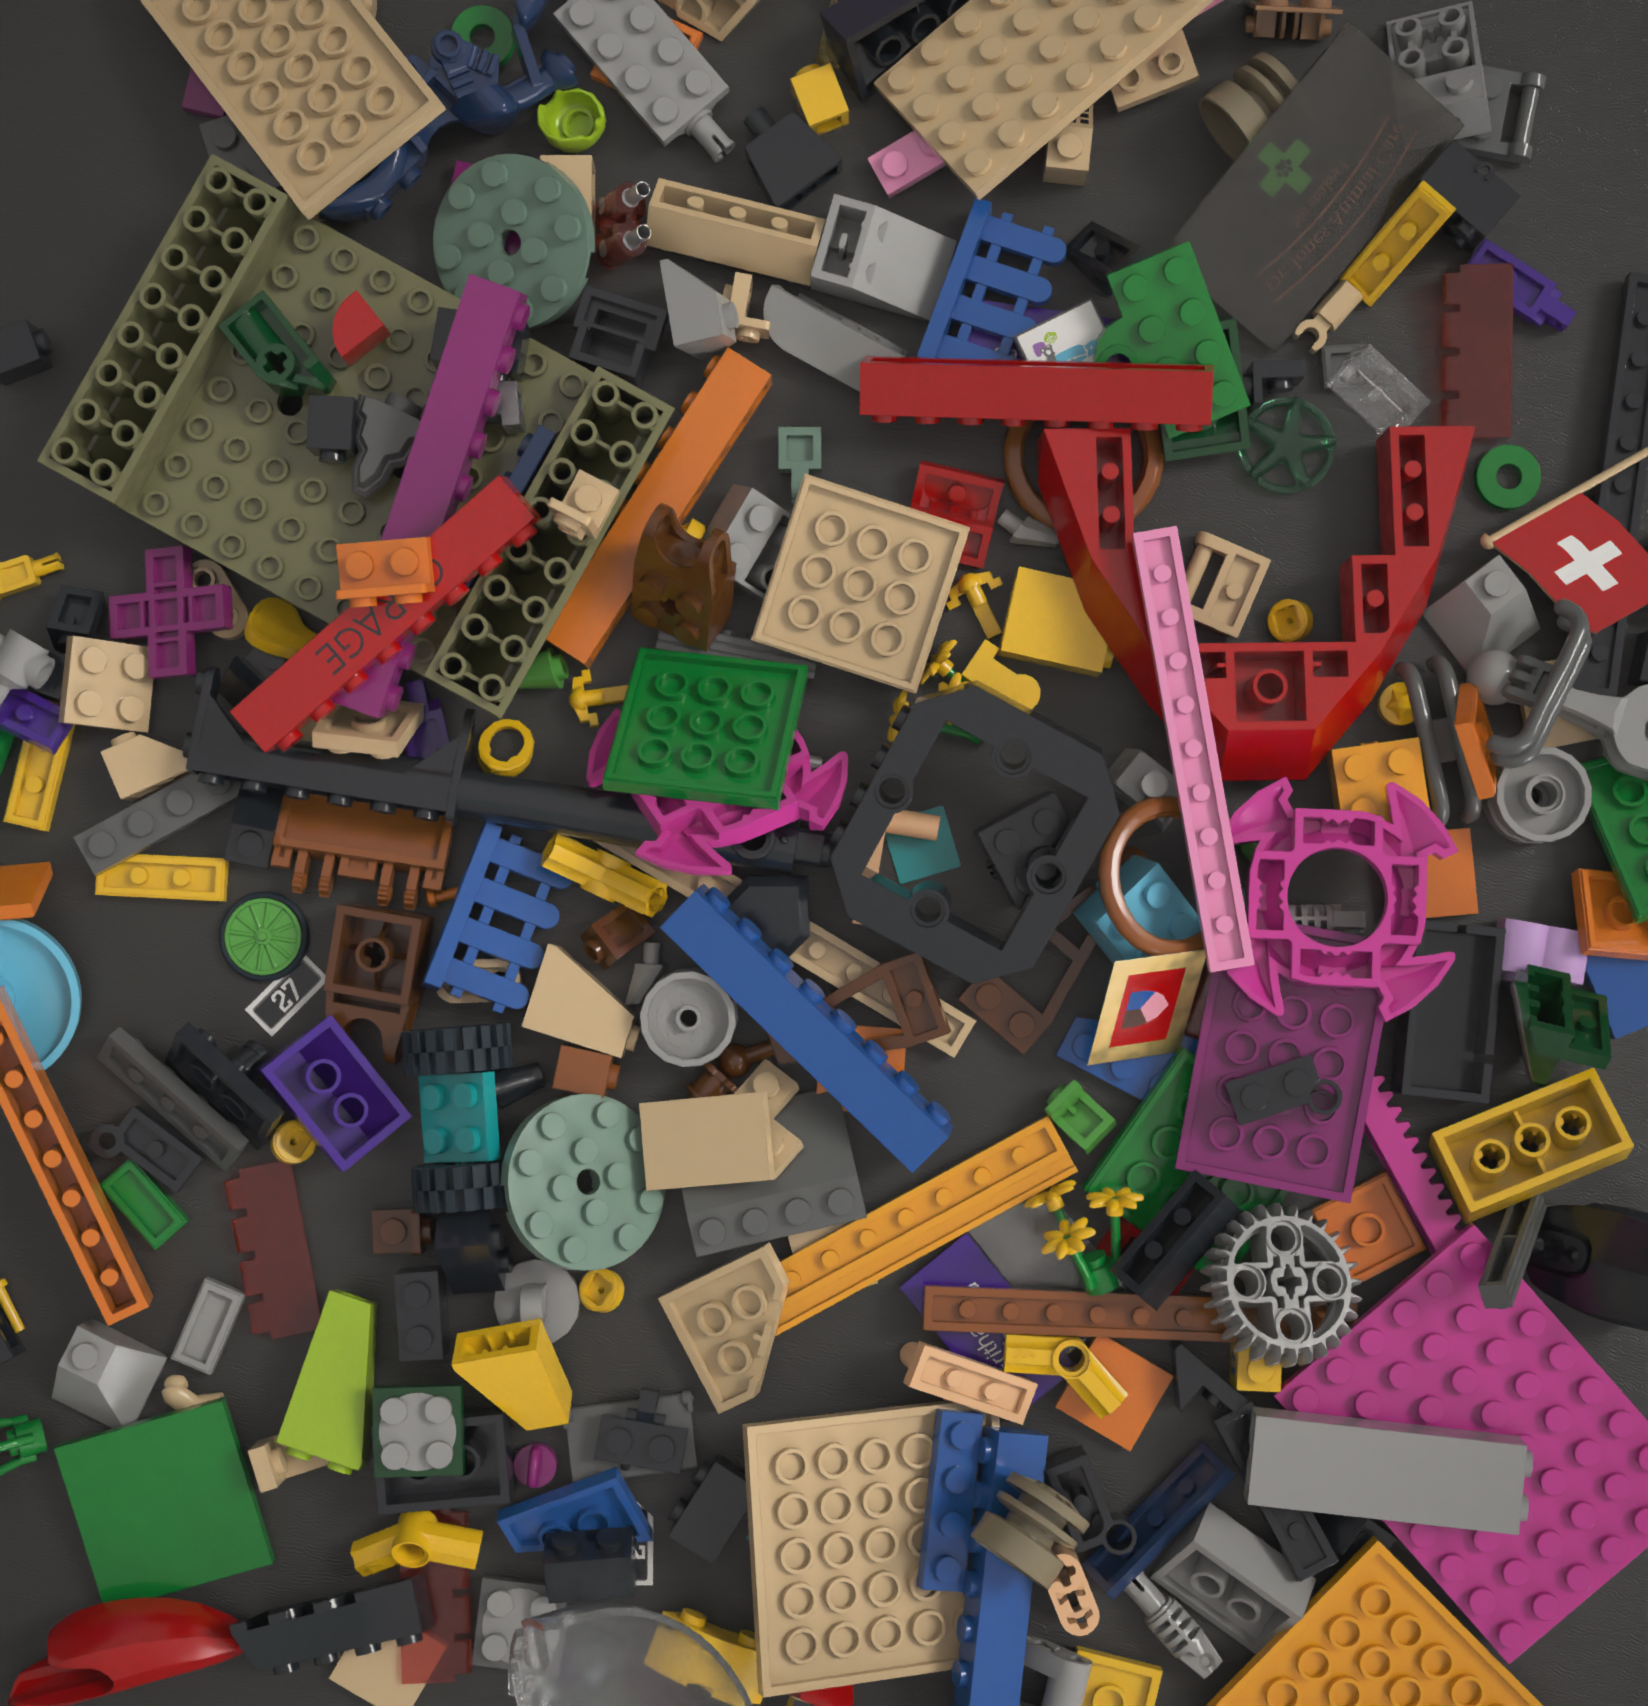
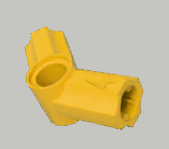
[540,834,668,918]
[1003,1333,1129,1420]
[350,1510,483,1577]

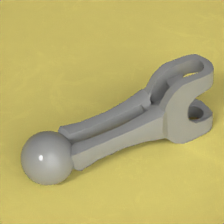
[1466,650,1648,781]

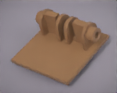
[1244,0,1343,41]

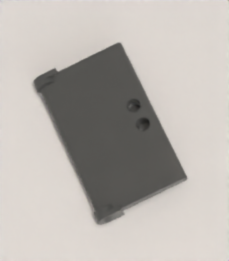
[563,1389,698,1483]

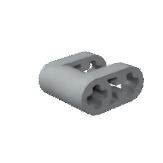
[1019,1635,1092,1706]

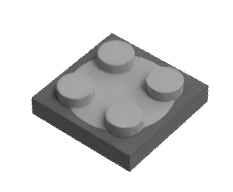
[472,1574,568,1676]

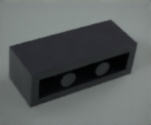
[1109,1170,1241,1311]

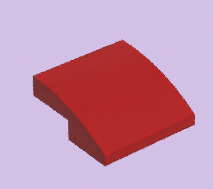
[910,460,1004,569]

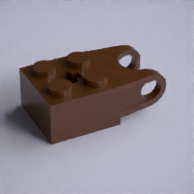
[631,503,737,652]
[323,902,434,1065]

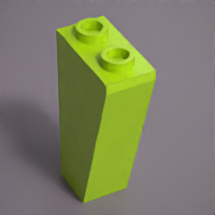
[276,1289,378,1475]

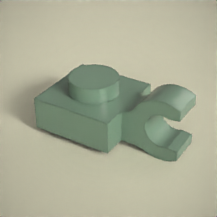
[778,427,822,505]

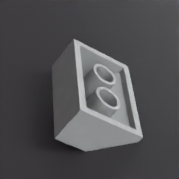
[1150,1502,1317,1654]

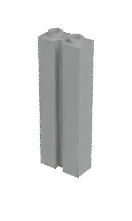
[1244,1406,1533,1535]

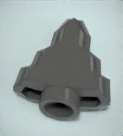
[351,392,422,499]

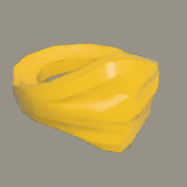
[477,719,535,777]

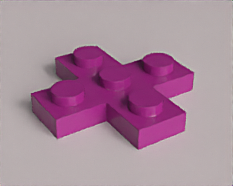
[109,545,233,680]

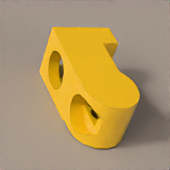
[961,639,1040,709]

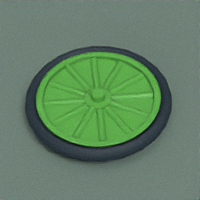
[219,892,309,982]

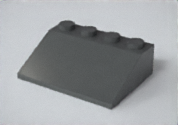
[682,1090,867,1257]

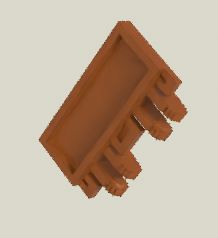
[270,794,455,911]

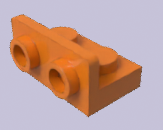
[335,537,435,608]

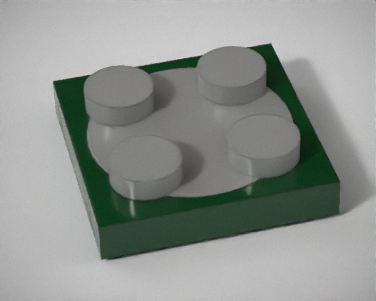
[372,1383,465,1478]

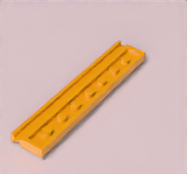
[775,1115,1078,1336]

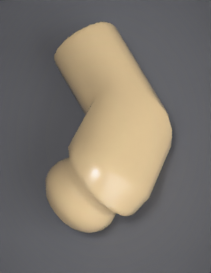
[161,1375,224,1410]

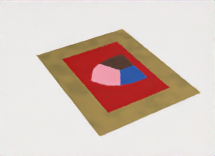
[1087,949,1206,1065]

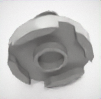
[494,1257,581,1343]

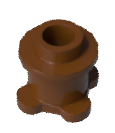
[684,1061,739,1099]

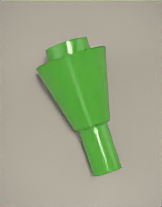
[519,647,569,689]

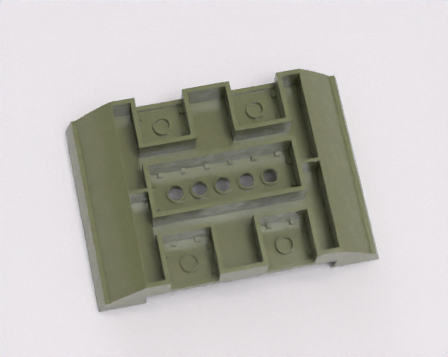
[37,154,675,719]

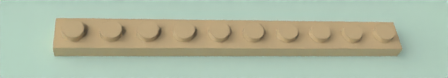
[592,840,976,1058]

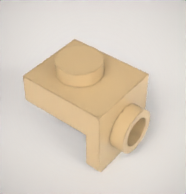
[723,272,770,343]

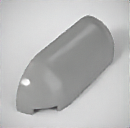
[763,285,907,392]

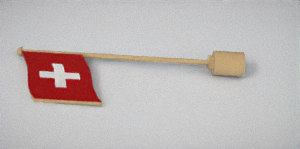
[1480,447,1648,634]

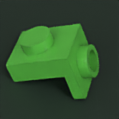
[1045,1079,1117,1155]

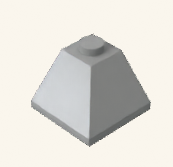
[660,259,739,361]
[1421,555,1541,674]
[51,1319,169,1428]

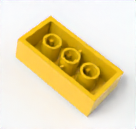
[1428,1067,1634,1224]

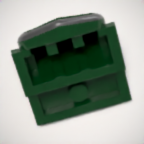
[1510,964,1612,1086]

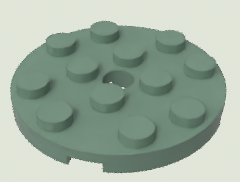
[433,154,595,330]
[501,1094,666,1271]

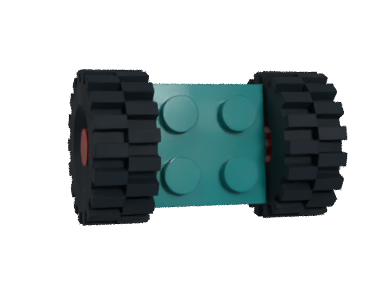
[401,1023,514,1213]

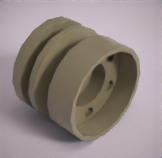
[1198,52,1314,171]
[970,1471,1090,1590]

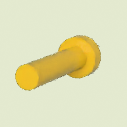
[0,1278,25,1333]

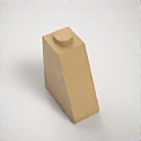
[521,944,641,1058]

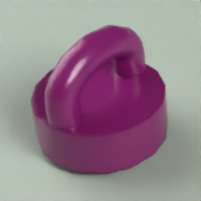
[513,1442,558,1489]

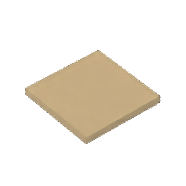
[751,473,970,694]

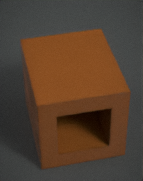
[552,1044,621,1098]

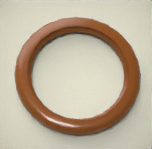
[1003,420,1164,530]
[1098,795,1241,957]

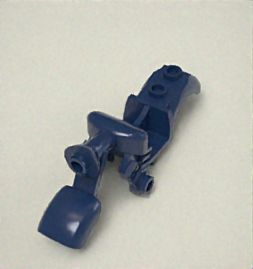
[319,0,579,222]

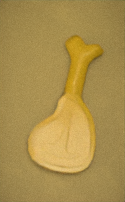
[244,597,317,659]

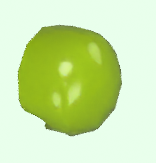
[537,88,606,153]

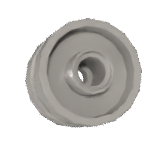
[1482,747,1592,844]
[640,967,739,1067]

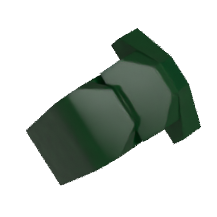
[218,290,337,396]

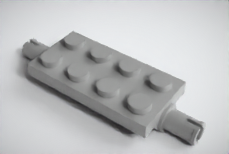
[553,0,735,163]

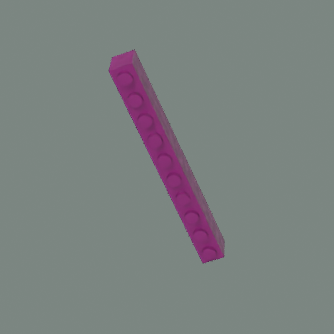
[333,274,530,718]

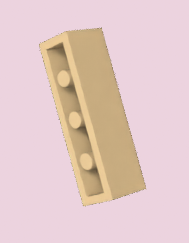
[644,178,826,286]

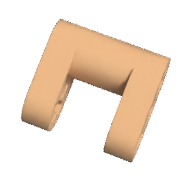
[1048,1542,1100,1636]

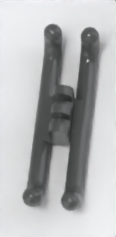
[1486,599,1592,769]
[1393,655,1482,826]

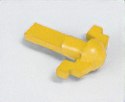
[946,571,1003,639]
[569,669,628,728]

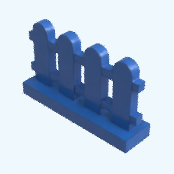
[917,197,1066,360]
[420,821,573,1015]

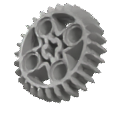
[1200,1203,1362,1368]

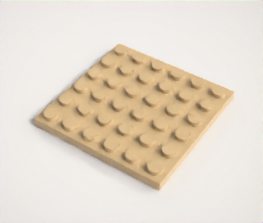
[742,1400,1000,1698]

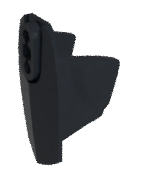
[1526,1203,1648,1331]

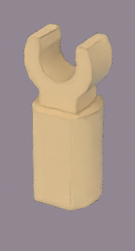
[1292,280,1363,355]

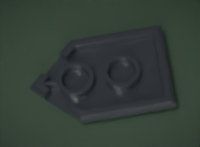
[727,875,810,957]

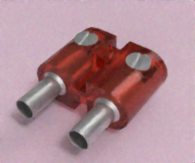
[595,182,651,269]

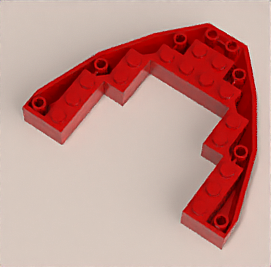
[1037,426,1475,781]

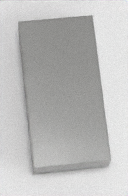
[170,1277,247,1375]

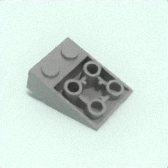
[1386,1,1491,151]
[810,194,957,322]
[702,484,791,602]

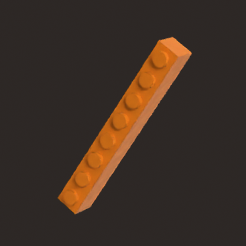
[545,347,772,669]
[0,985,153,1326]

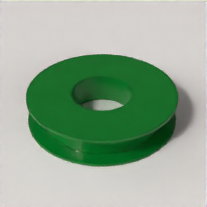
[451,5,515,68]
[1474,445,1541,510]

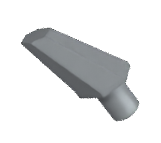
[997,509,1060,548]
[625,942,667,1005]

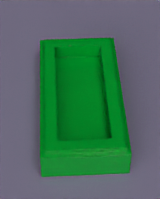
[100,1158,191,1250]

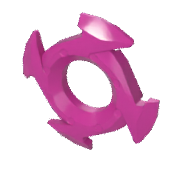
[586,709,848,875]
[1225,777,1459,1022]

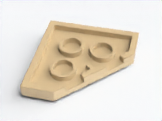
[658,1242,790,1414]

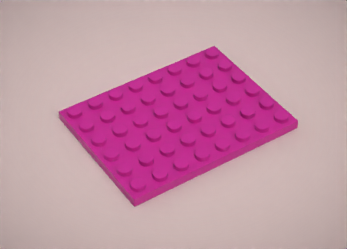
[1272,1222,1648,1664]

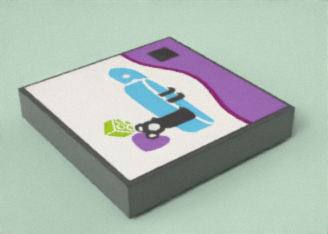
[1012,298,1122,362]

